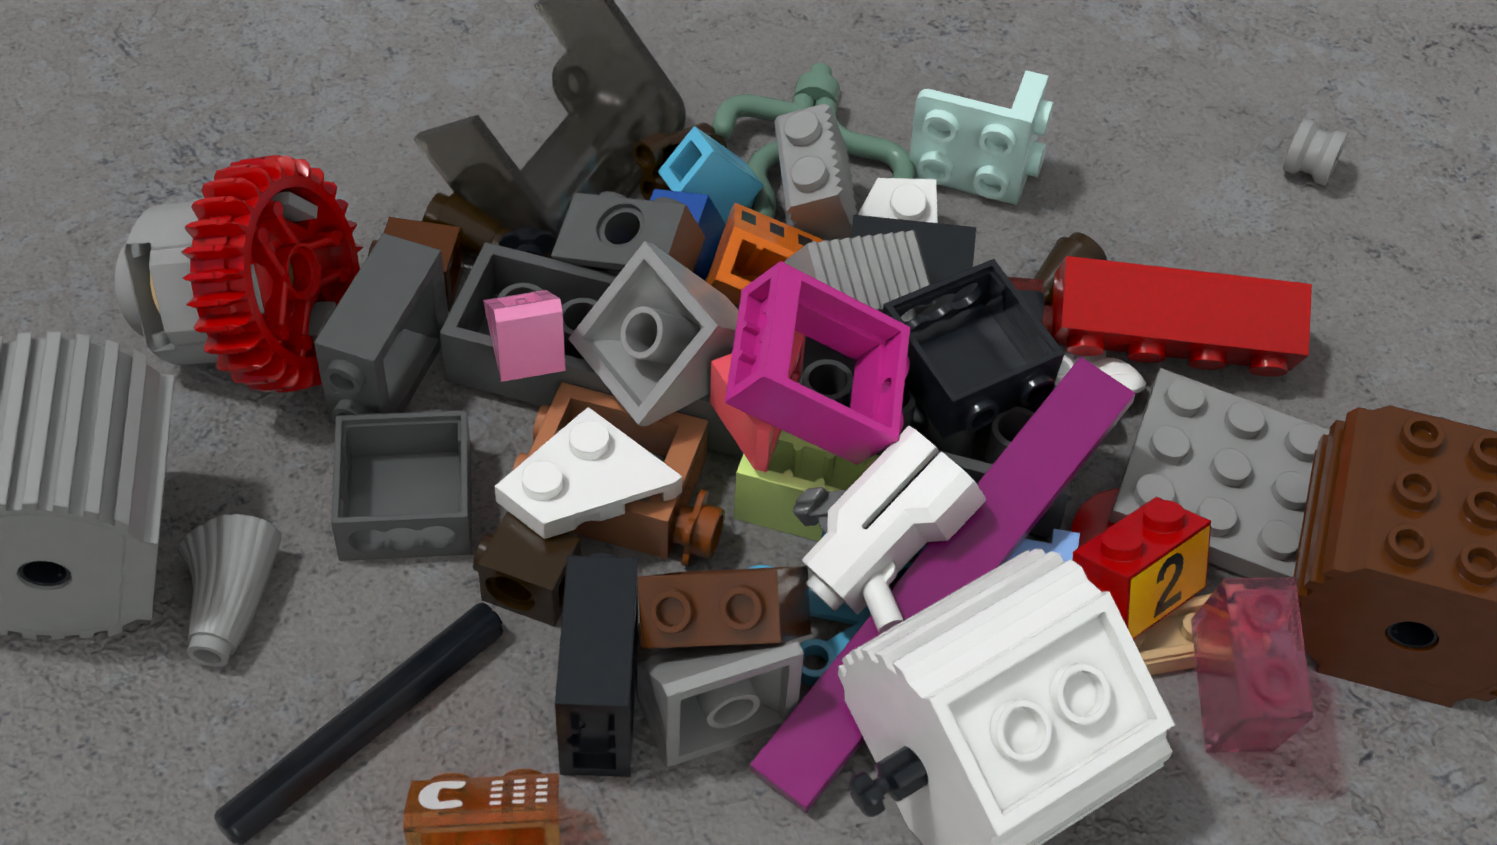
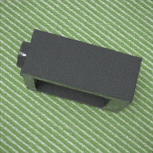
[314,233,448,424]

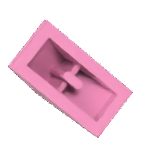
[483,290,566,382]

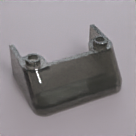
[413,0,686,239]

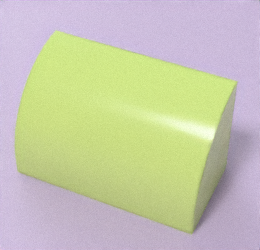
[734,430,880,542]

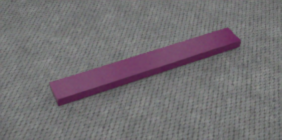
[750,356,1135,813]

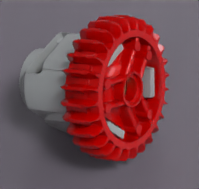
[115,155,363,392]

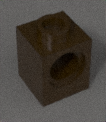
[473,512,581,627]

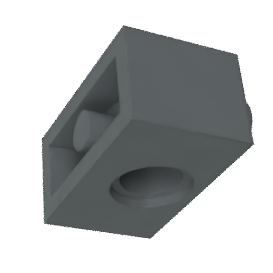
[551,191,705,275]

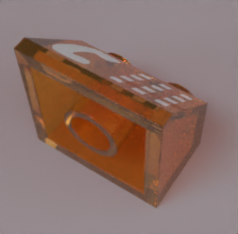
[403,769,562,845]

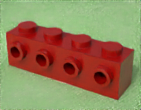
[1050,256,1312,377]

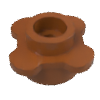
[673,489,725,567]

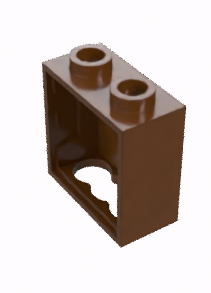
[638,566,811,648]

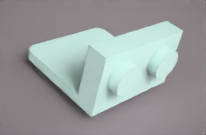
[909,70,1054,205]

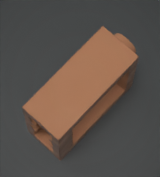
[512,382,708,559]

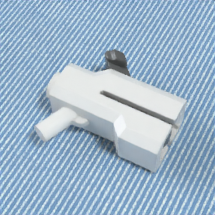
[793,426,987,634]

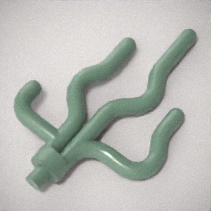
[712,63,916,219]

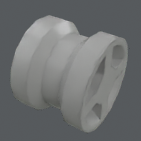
[1282,117,1348,186]

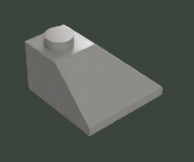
[568,241,739,427]
[637,641,804,768]

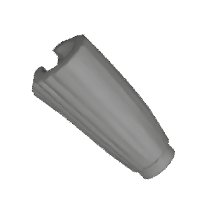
[179,514,281,667]

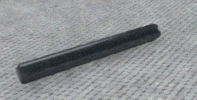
[214,603,503,845]

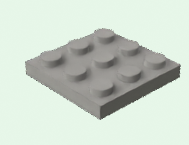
[1108,368,1329,593]

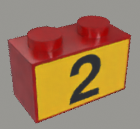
[1072,496,1211,640]

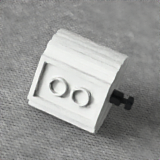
[838,549,1175,845]

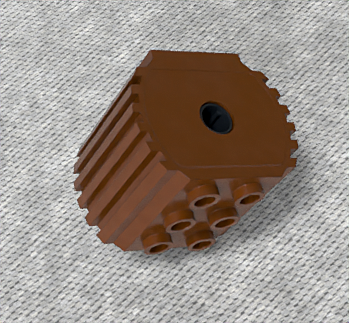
[1287,405,1497,708]

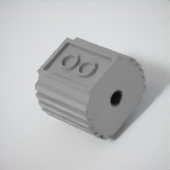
[0,331,175,640]

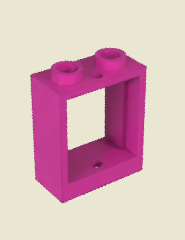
[725,261,910,465]

